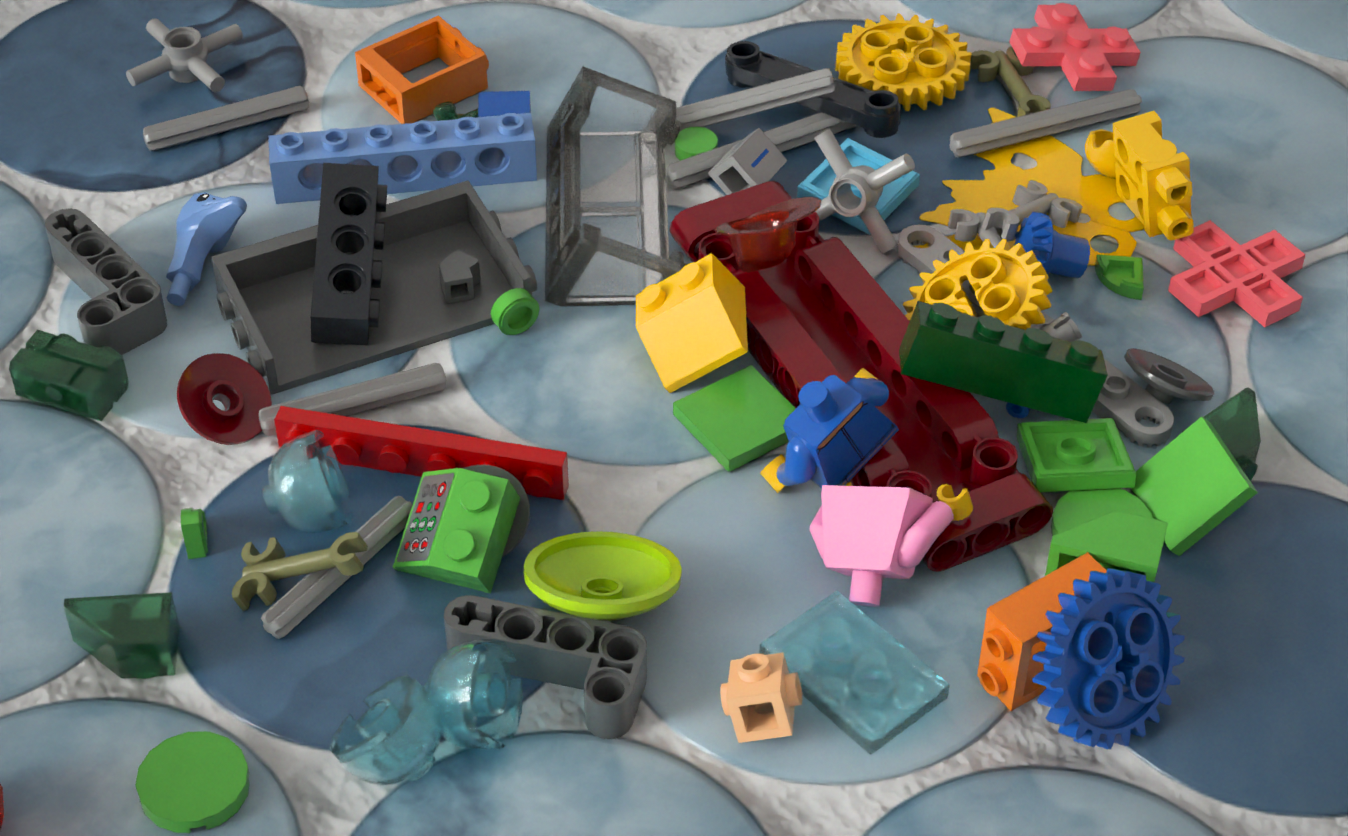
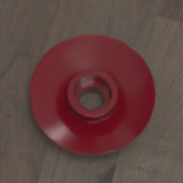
[177,353,272,445]

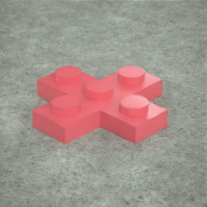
[1009,3,1141,91]
[1168,220,1305,327]

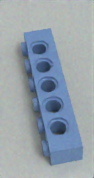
[268,113,537,204]

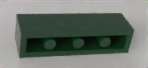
[899,301,1108,423]

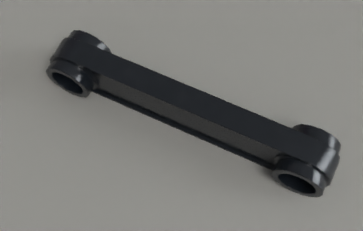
[725,41,901,138]

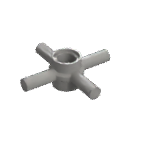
[126,18,243,92]
[808,128,915,254]

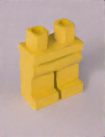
[1113,111,1194,241]

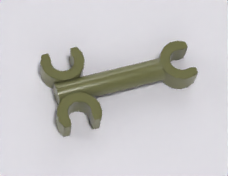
[970,46,1051,117]
[232,532,368,611]

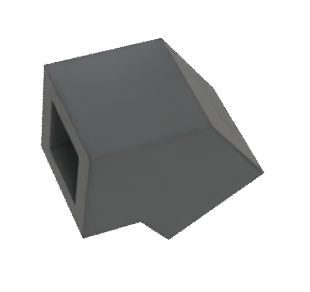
[439,249,481,304]

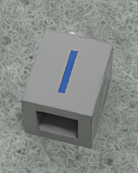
[708,128,788,195]

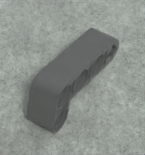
[45,208,167,361]
[444,595,647,739]

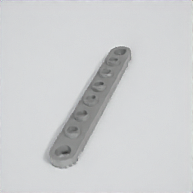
[897,225,1174,448]

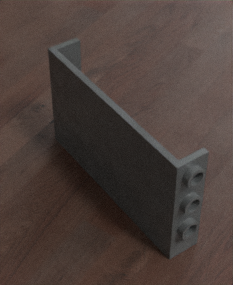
[211,180,537,395]

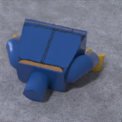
[760,368,899,493]

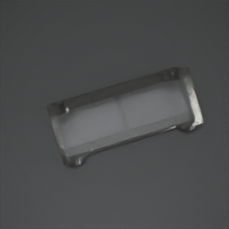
[545,66,687,307]

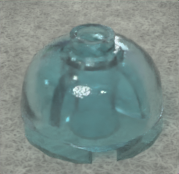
[262,430,354,534]
[422,639,523,750]
[329,675,443,785]

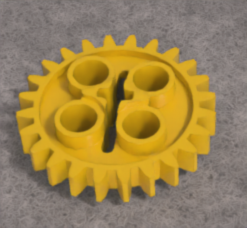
[835,14,971,111]
[903,239,1052,330]

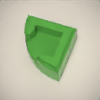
[1095,255,1144,300]
[181,508,208,559]

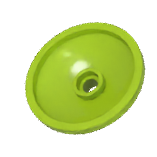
[524,531,682,621]

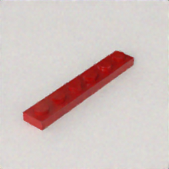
[274,406,569,500]

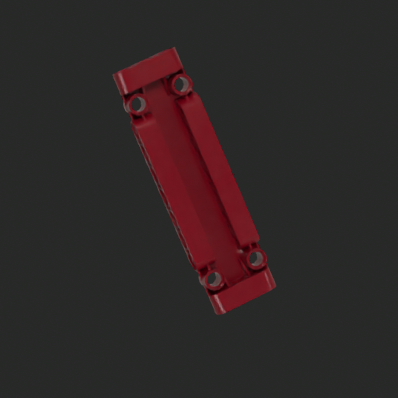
[669,181,1053,572]

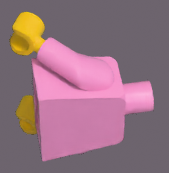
[810,482,973,607]

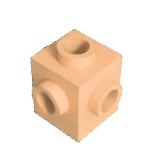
[720,652,803,743]

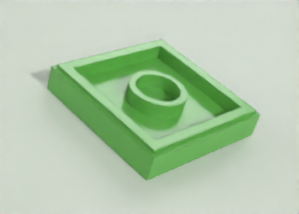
[673,365,796,472]
[1131,416,1258,556]
[1016,418,1136,492]

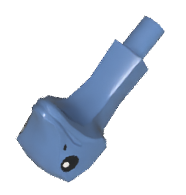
[166,192,247,306]

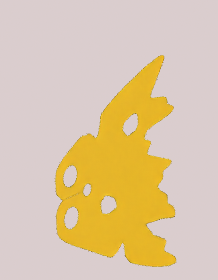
[914,108,1144,266]

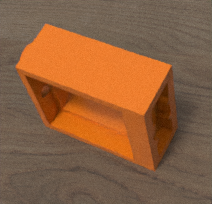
[355,15,489,124]
[977,552,1107,711]

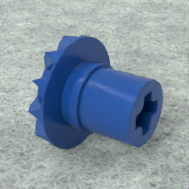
[1014,212,1090,279]

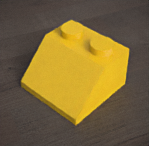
[636,253,748,393]

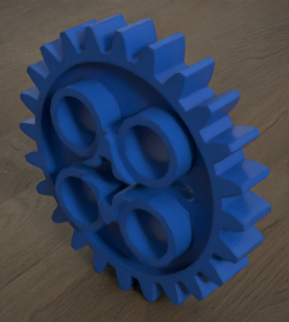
[1032,568,1185,750]

